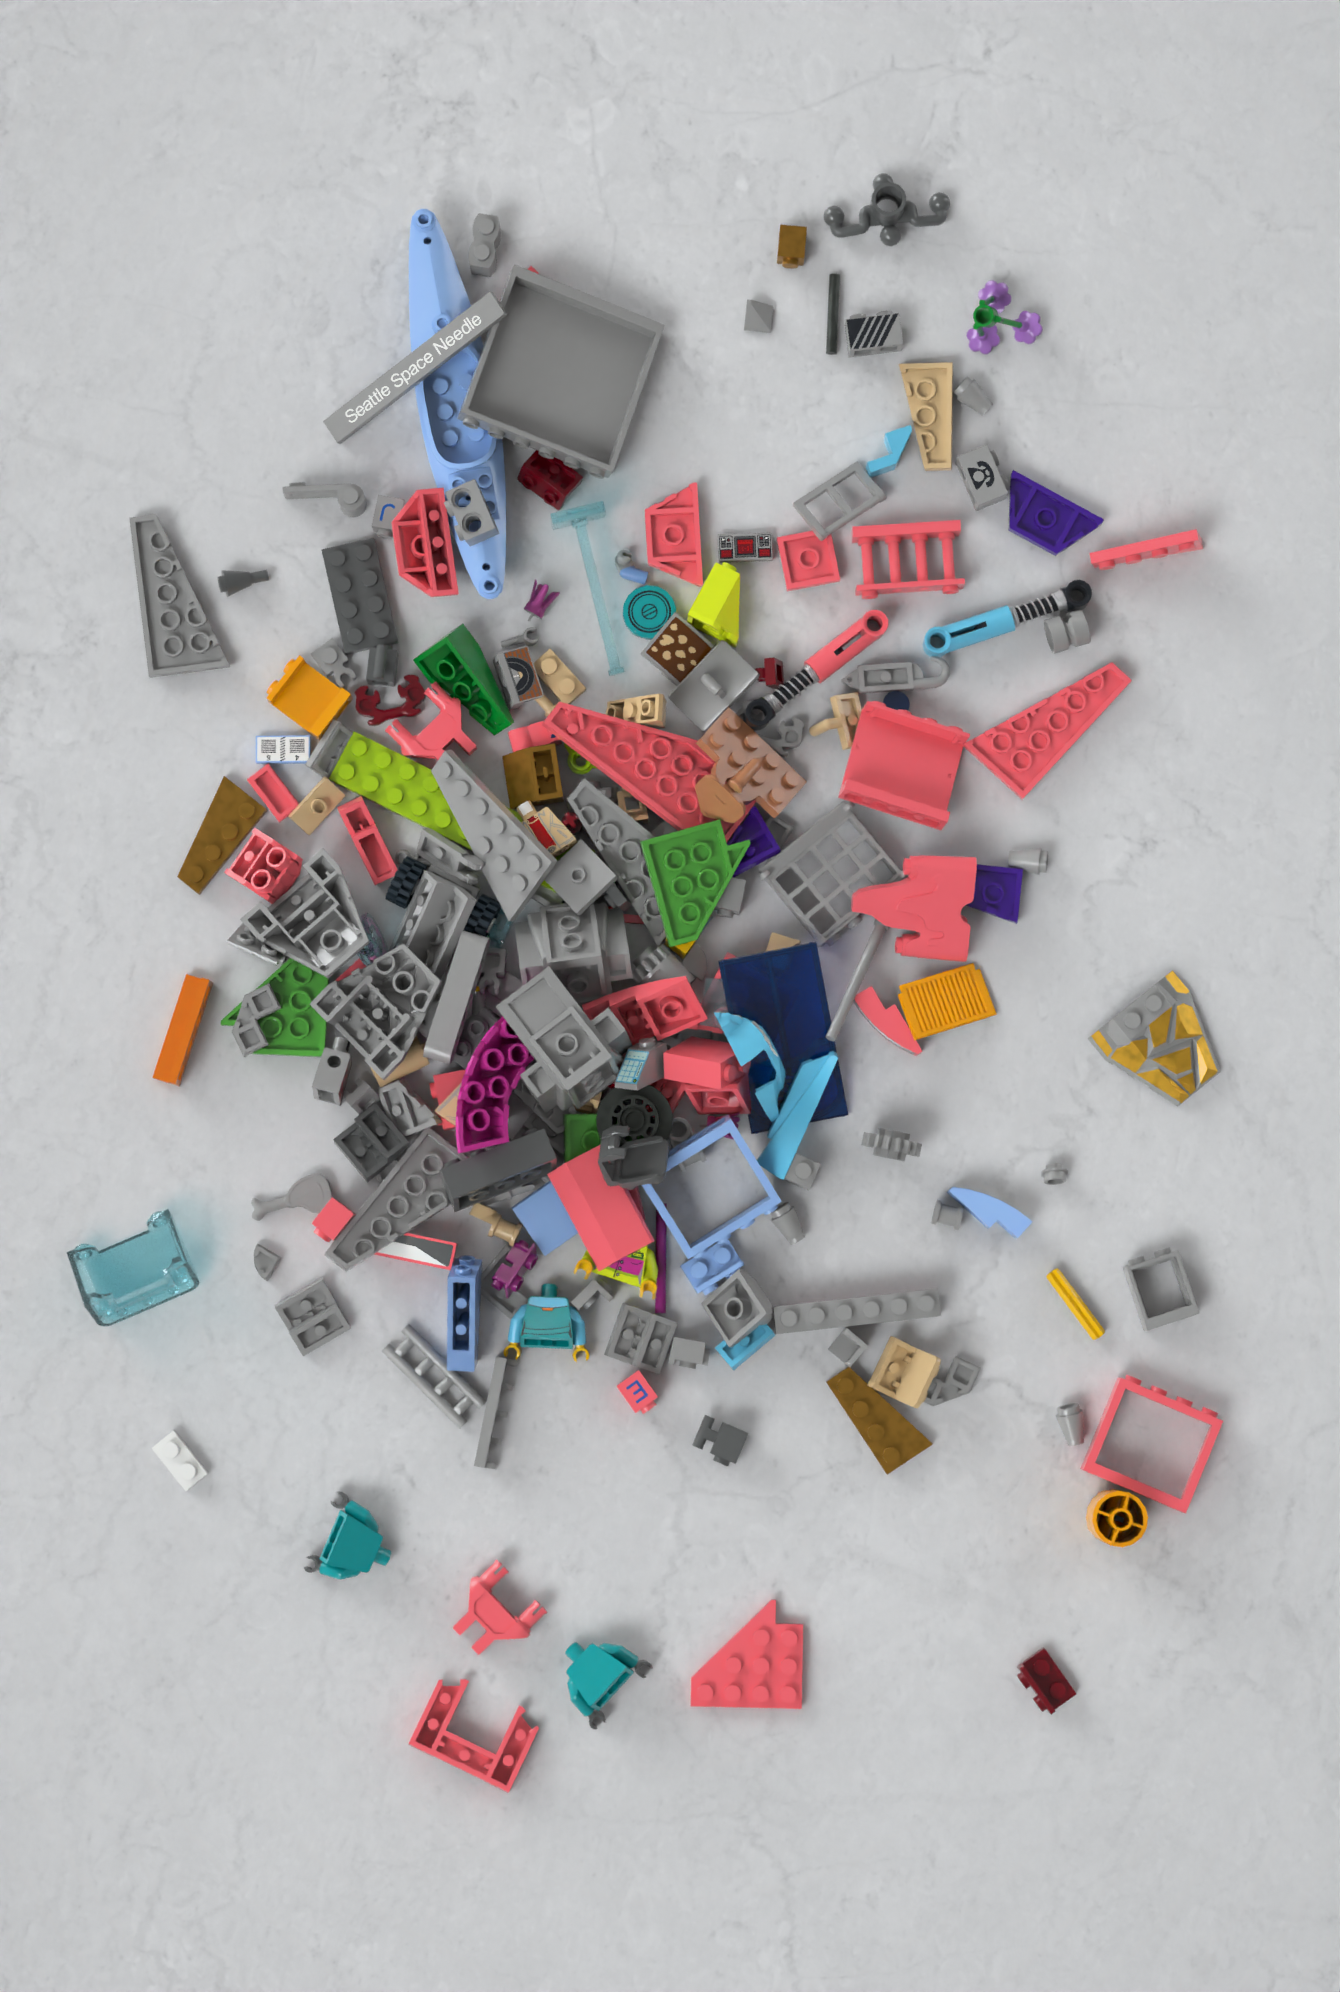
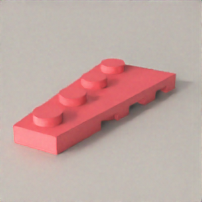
[1090,529,1203,570]

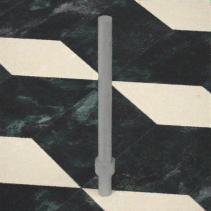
[825,919,889,1042]

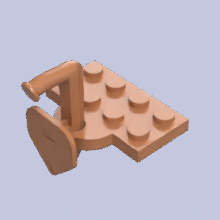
[695,707,807,823]

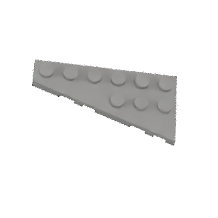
[129,514,230,678]
[431,750,557,922]

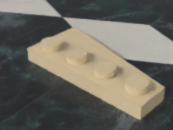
[899,362,953,471]

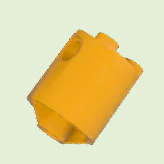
[1086,1489,1148,1547]

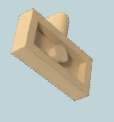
[809,692,862,750]

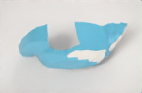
[714,1012,786,1122]

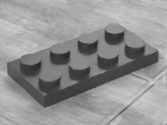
[321,538,398,655]

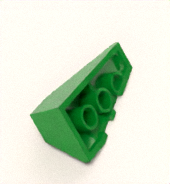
[413,624,514,736]

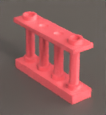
[851,520,965,599]

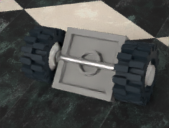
[385,856,501,937]

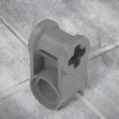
[668,1117,707,1171]

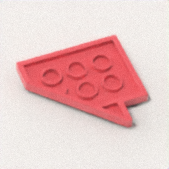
[691,1599,803,1709]

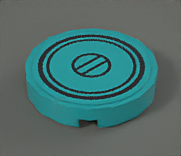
[623,585,676,640]

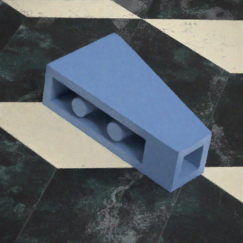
[447,1255,482,1372]

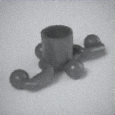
[823,173,950,246]

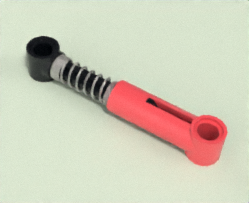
[743,610,888,731]

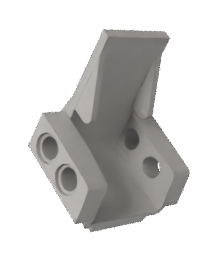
[514,902,633,1010]
[496,966,633,1113]

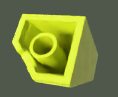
[687,562,740,648]

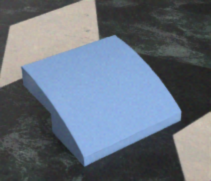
[511,1180,578,1256]

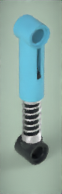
[923,580,1092,657]

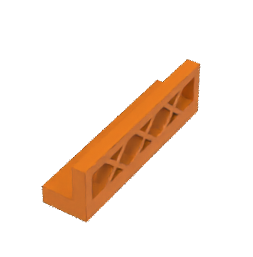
[152,974,213,1087]

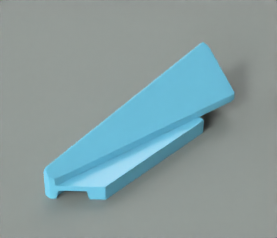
[757,1051,838,1180]

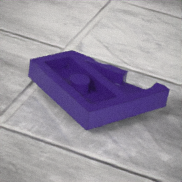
[727,806,781,877]

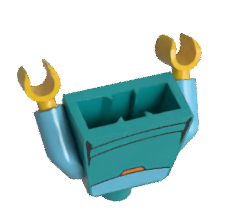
[504,1284,589,1362]

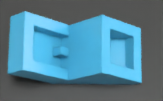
[866,425,912,478]

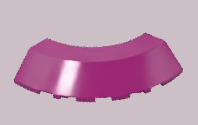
[456,1016,534,1153]

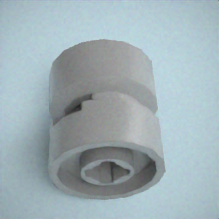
[1044,609,1091,654]

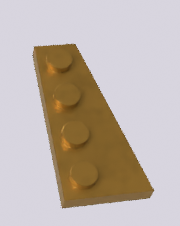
[177,776,267,895]
[826,1367,933,1475]

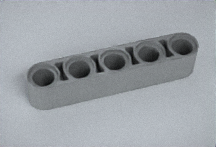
[423,931,490,1064]

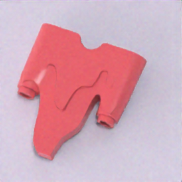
[851,855,977,962]

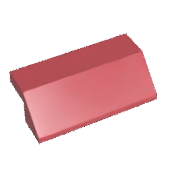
[547,1145,655,1271]

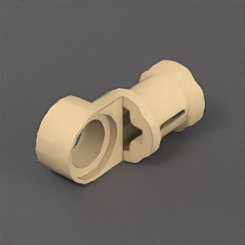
[469,1203,523,1247]

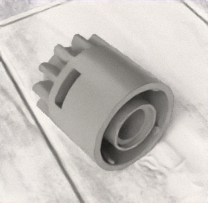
[632,944,695,985]

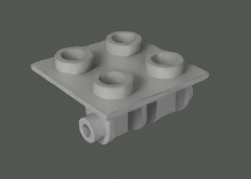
[226,923,287,965]

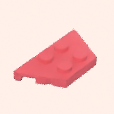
[645,482,703,587]

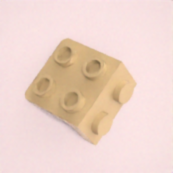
[867,1336,941,1409]

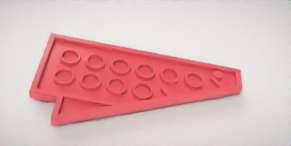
[541,702,756,843]

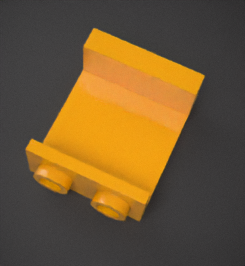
[266,655,353,741]

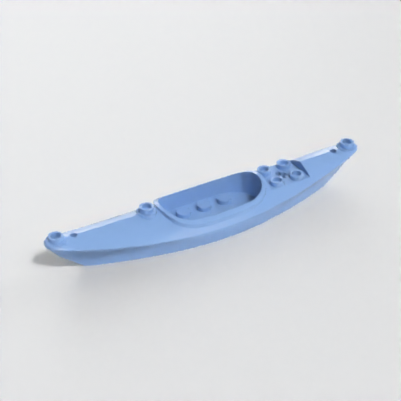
[409,209,506,599]

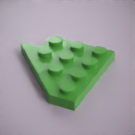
[640,819,750,947]
[221,958,329,1057]

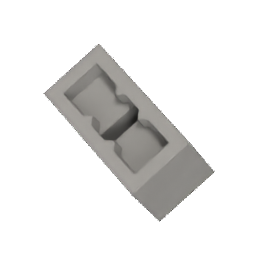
[444,479,500,547]

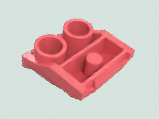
[224,828,303,904]

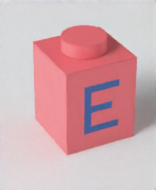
[617,1370,658,1414]

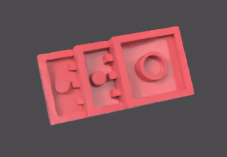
[582,976,708,1045]

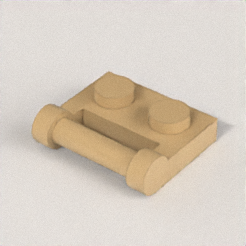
[534,649,586,717]

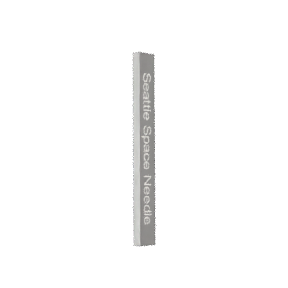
[323,292,508,444]

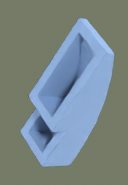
[947,1187,1032,1239]

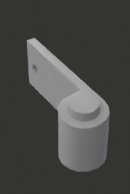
[283,482,367,518]

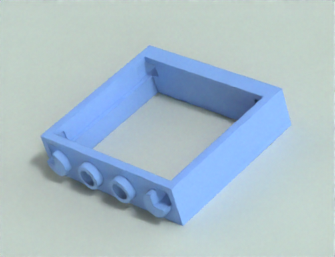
[642,1114,782,1259]

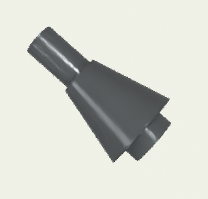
[218,570,269,597]

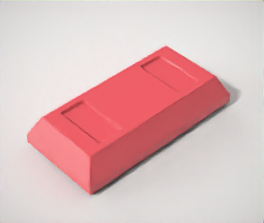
[247,764,299,823]

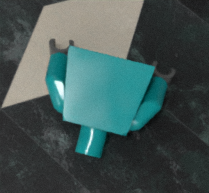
[304,1491,391,1580]
[565,1642,653,1729]

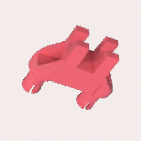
[385,681,477,761]
[452,1559,548,1655]

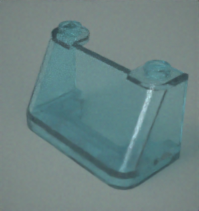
[67,1209,199,1326]

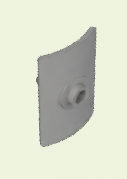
[668,640,760,733]

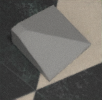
[744,299,773,333]

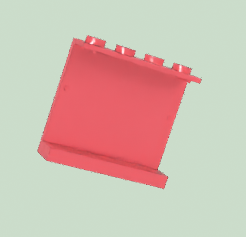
[838,701,970,830]

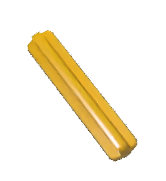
[1046,1268,1105,1340]

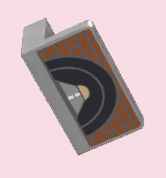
[492,646,544,711]

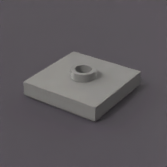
[544,839,618,916]

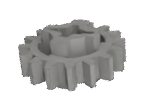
[861,1128,922,1161]

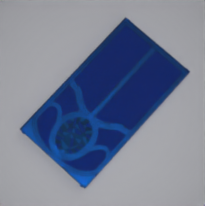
[718,942,848,1134]

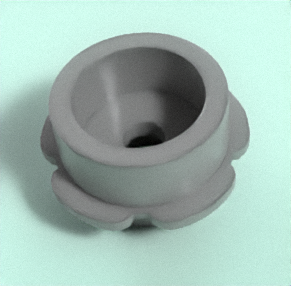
[1041,1163,1068,1185]

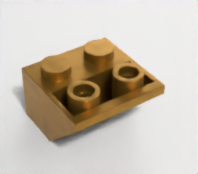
[502,743,564,809]

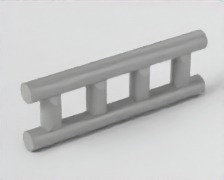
[382,1324,487,1429]

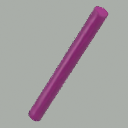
[655,1203,667,1313]

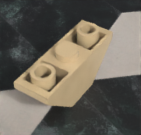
[606,694,667,729]

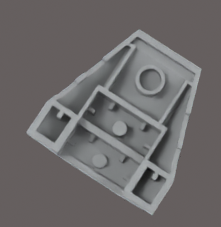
[240,848,370,978]

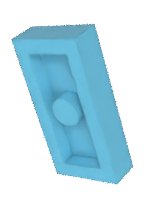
[715,1324,775,1370]

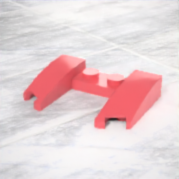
[408,1679,539,1793]

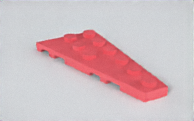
[962,662,1132,800]

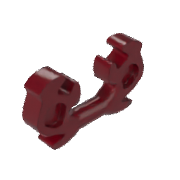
[354,675,426,726]

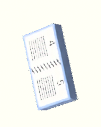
[256,735,311,764]

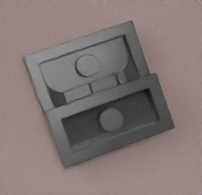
[333,1103,409,1183]

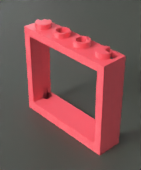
[1080,1375,1223,1513]

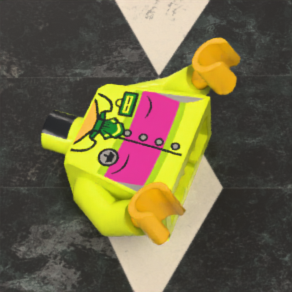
[573,1245,658,1299]

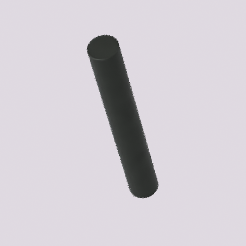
[826,274,840,355]

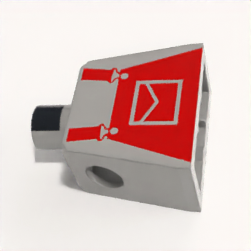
[312,1037,352,1106]

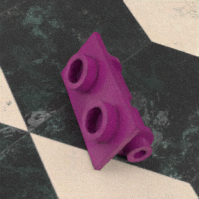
[491,1240,538,1298]

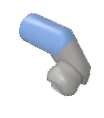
[615,550,649,585]

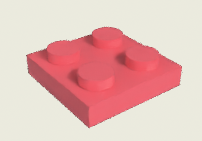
[777,528,840,592]

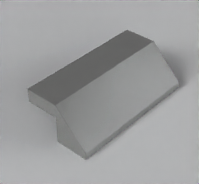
[388,870,477,980]

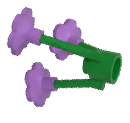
[967,280,1043,354]

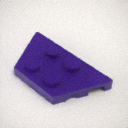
[1008,470,1104,556]

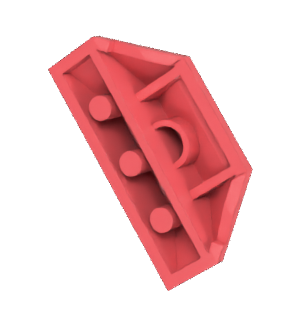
[391,488,459,597]

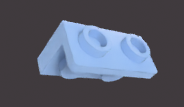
[680,1240,744,1295]

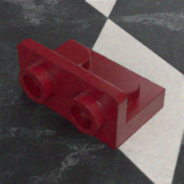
[517,450,583,510]
[1016,1647,1076,1715]

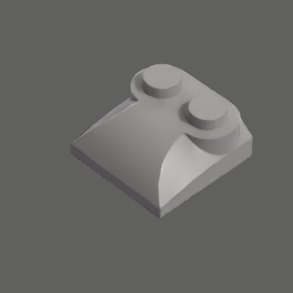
[701,1270,774,1347]

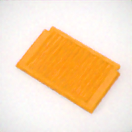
[898,963,997,1041]

